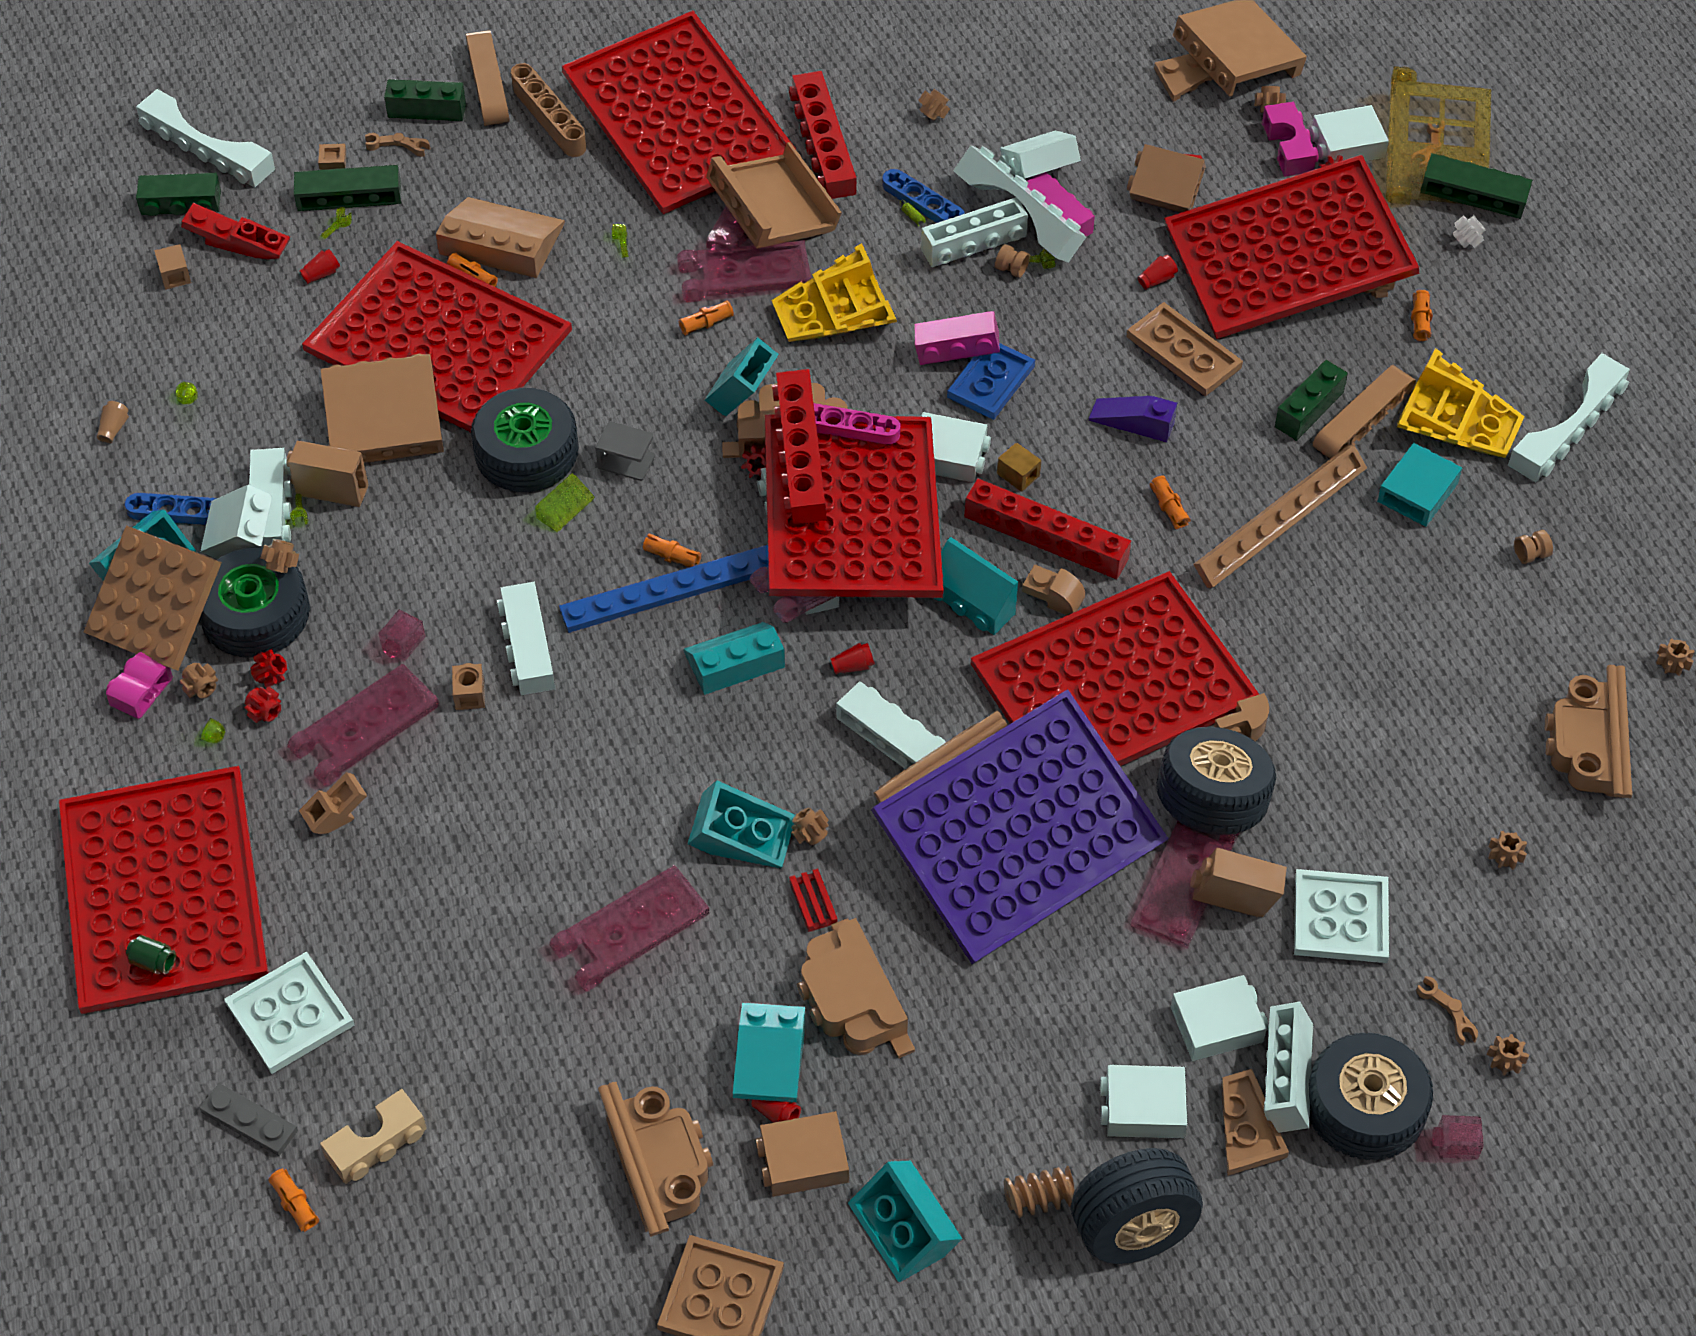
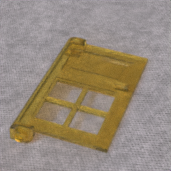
[1386,66,1491,205]

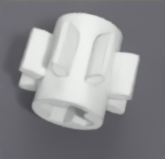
[1453,215,1486,248]

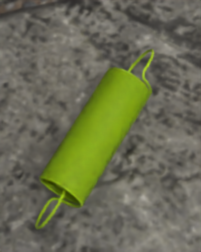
[900,200,927,226]

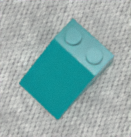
[688,780,795,868]
[733,1003,805,1102]

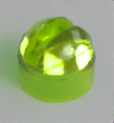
[175,382,198,404]
[200,718,225,744]

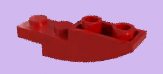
[181,203,290,259]

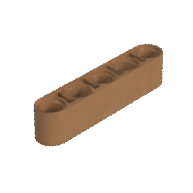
[465,30,510,126]
[511,63,586,157]
[1312,365,1416,459]

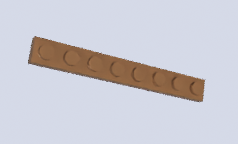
[1193,445,1367,588]

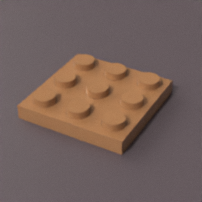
[657,1235,784,1336]

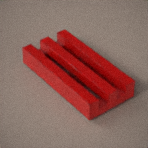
[789,868,838,932]

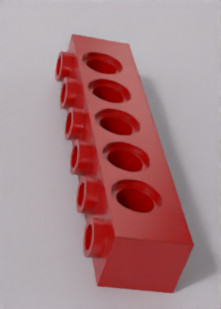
[789,71,857,199]
[772,369,827,524]
[964,479,1131,580]

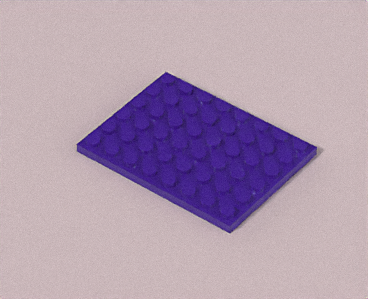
[871,689,1169,965]

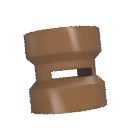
[995,244,1030,278]
[1514,530,1553,564]

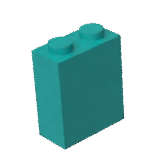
[704,337,779,416]
[1377,443,1462,527]

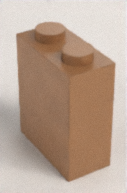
[1127,144,1206,213]
[286,440,369,507]
[1190,848,1287,917]
[755,1111,849,1197]

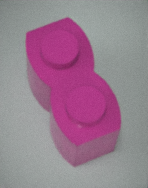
[106,652,173,719]

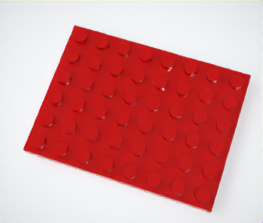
[562,11,796,214]
[1164,155,1419,339]
[302,241,572,432]
[765,414,944,598]
[970,571,1259,766]
[59,766,269,1014]

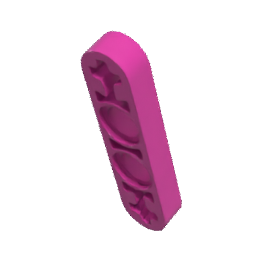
[814,403,900,444]

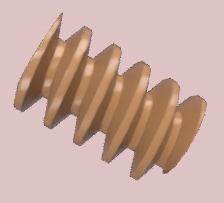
[1003,1166,1075,1218]

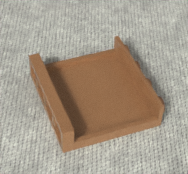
[1173,0,1307,97]
[706,142,842,248]
[321,354,444,463]

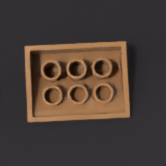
[436,197,565,278]

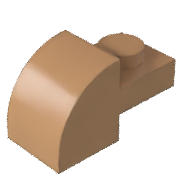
[1022,564,1085,615]
[1214,693,1269,741]
[299,772,367,834]

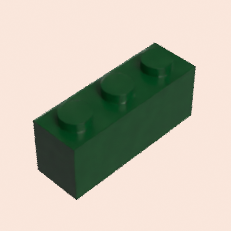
[384,79,466,121]
[136,173,221,216]
[1274,360,1348,441]

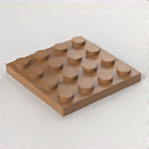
[84,525,222,671]

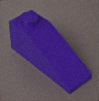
[1088,396,1178,442]

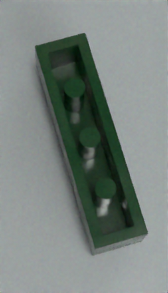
[1420,153,1533,219]
[294,165,401,211]

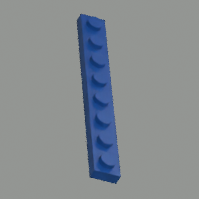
[559,545,768,633]

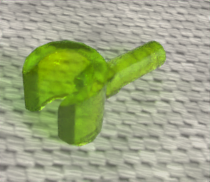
[321,207,352,239]
[612,224,629,258]
[1029,249,1056,269]
[290,494,309,526]

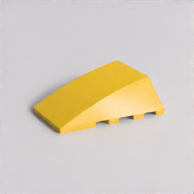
[772,243,897,342]
[1397,348,1525,458]

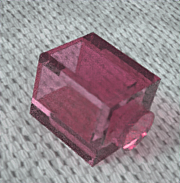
[378,609,426,661]
[1432,1115,1484,1159]

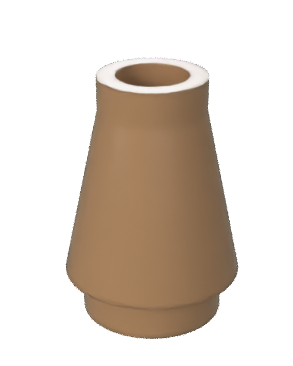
[96,401,129,443]

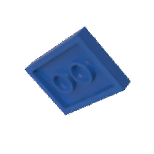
[947,343,1035,420]

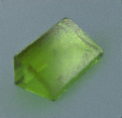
[535,473,595,532]

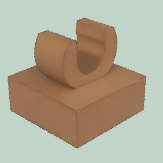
[318,144,347,170]

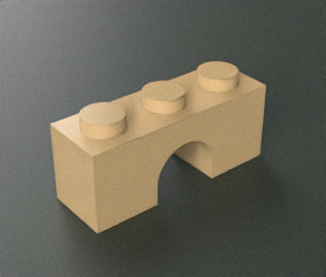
[320,1089,427,1184]

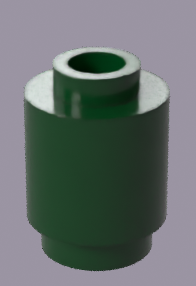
[126,935,176,975]

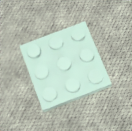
[1294,869,1389,963]
[224,952,355,1074]

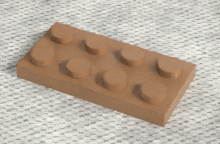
[1126,302,1243,397]

